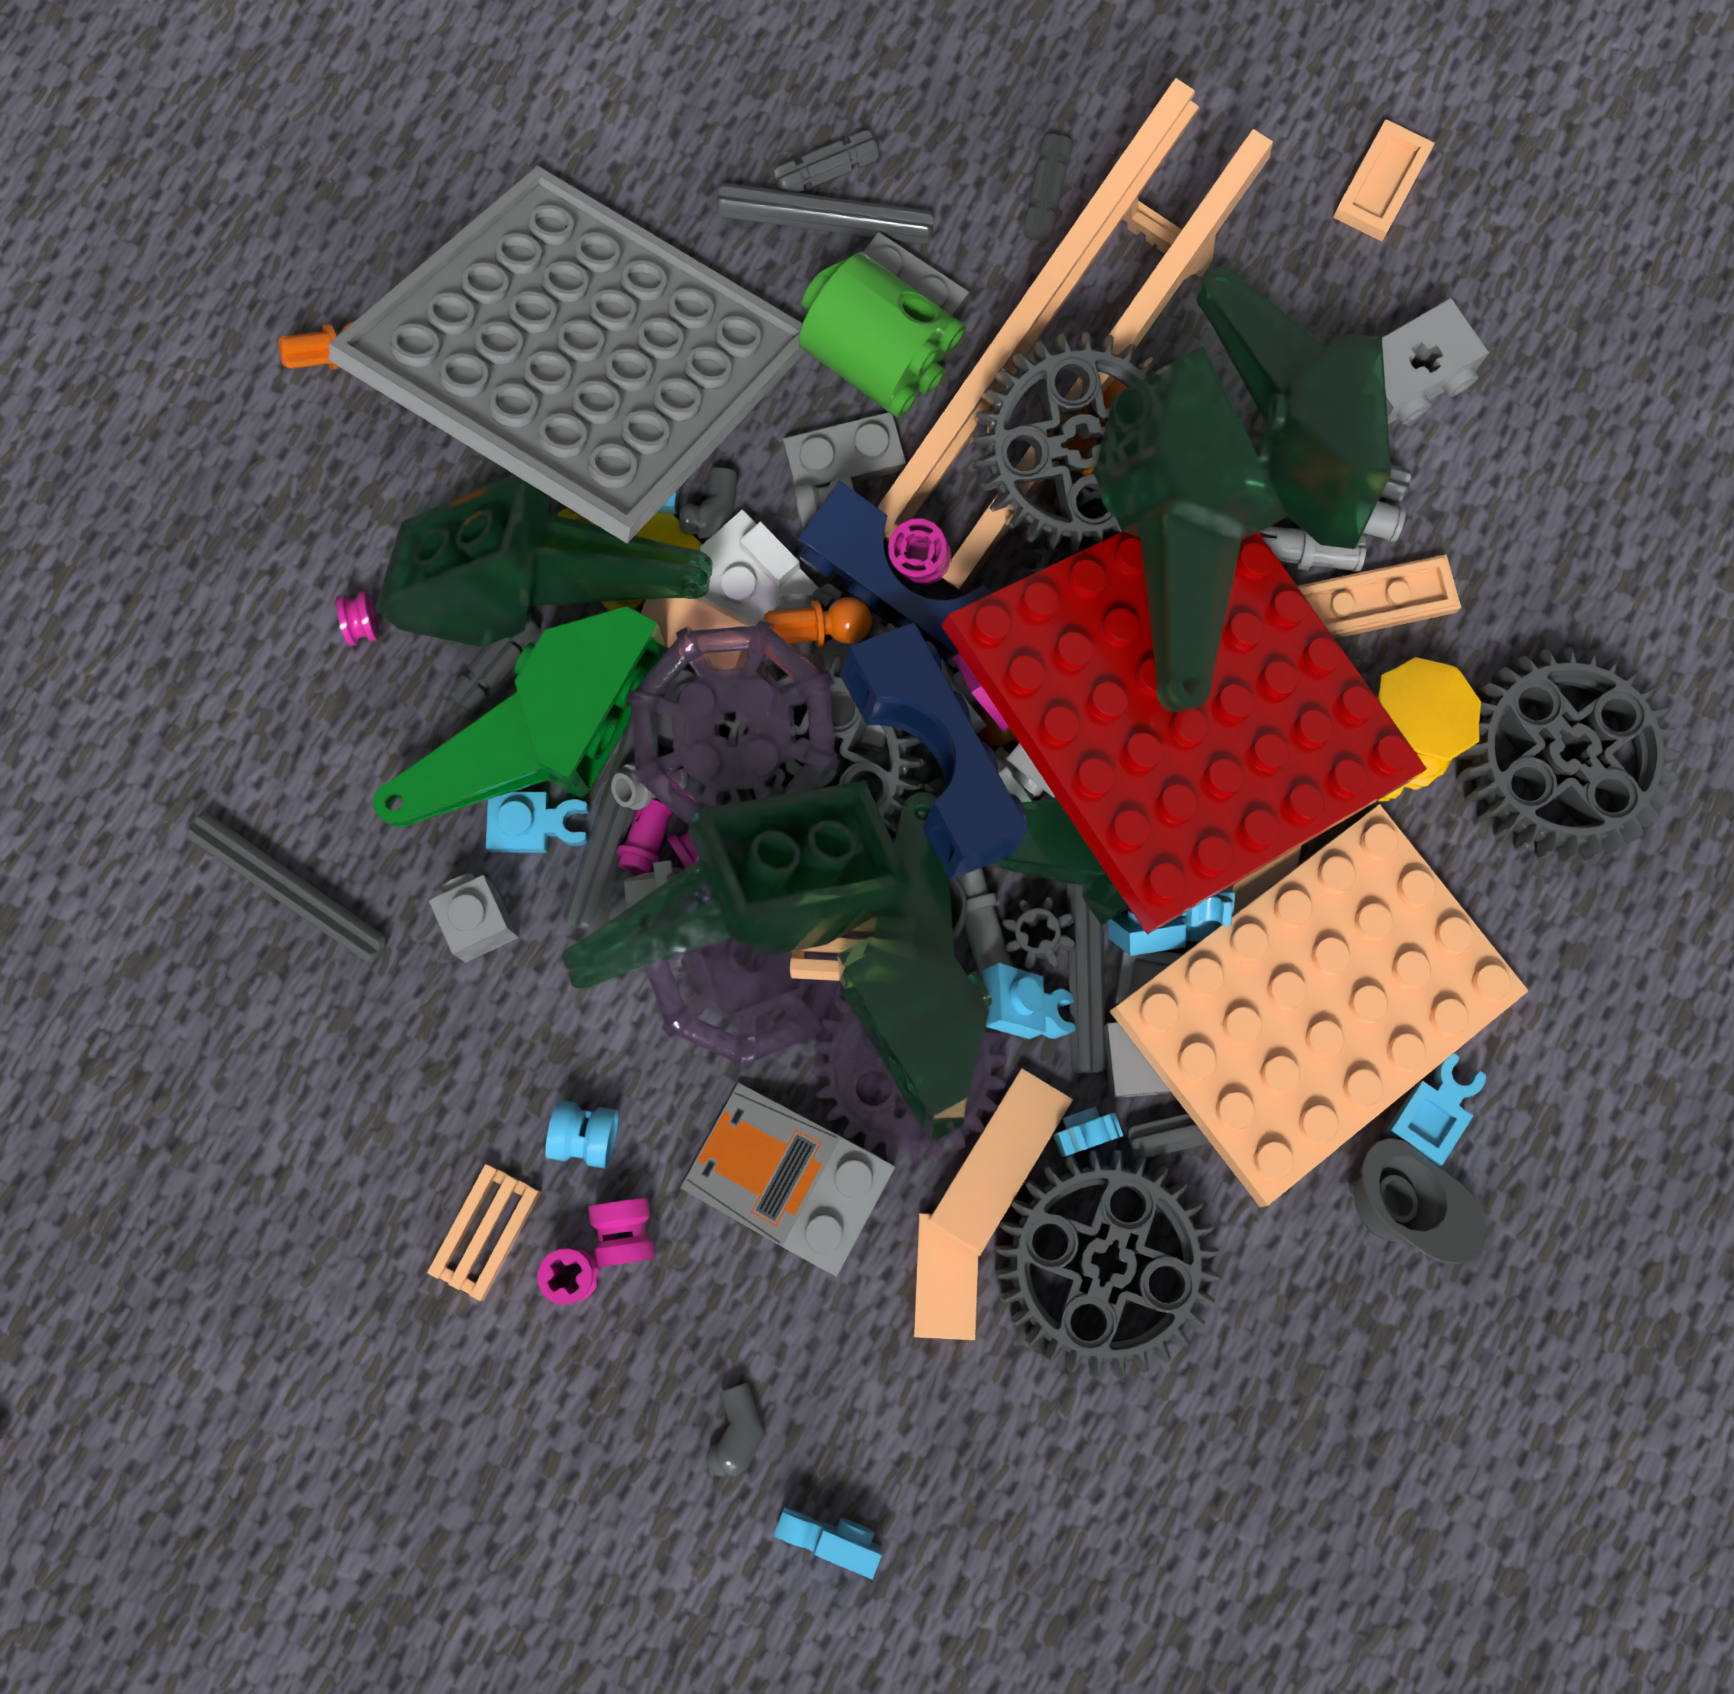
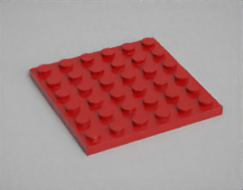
[941,484,1427,935]

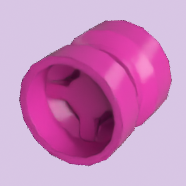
[888,519,952,585]
[588,1198,656,1268]

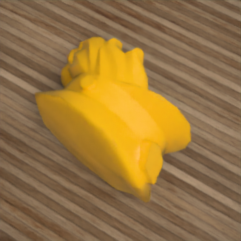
[1376,657,1481,802]

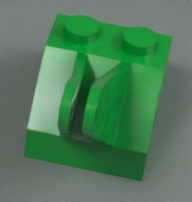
[373,606,669,828]

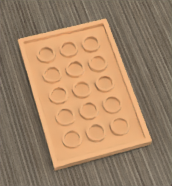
[1110,804,1528,1208]

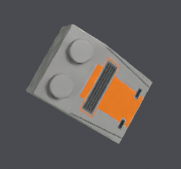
[680,1083,895,1277]

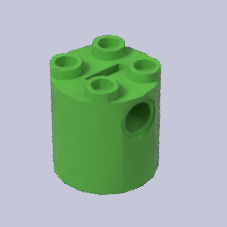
[799,252,966,419]

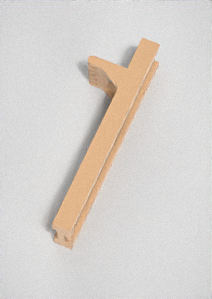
[877,78,1273,594]

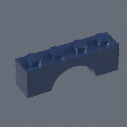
[795,480,992,673]
[840,623,1029,880]

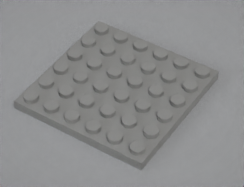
[329,166,806,544]

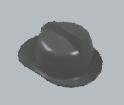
[1349,1138,1487,1265]

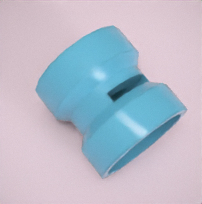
[545,1099,619,1169]

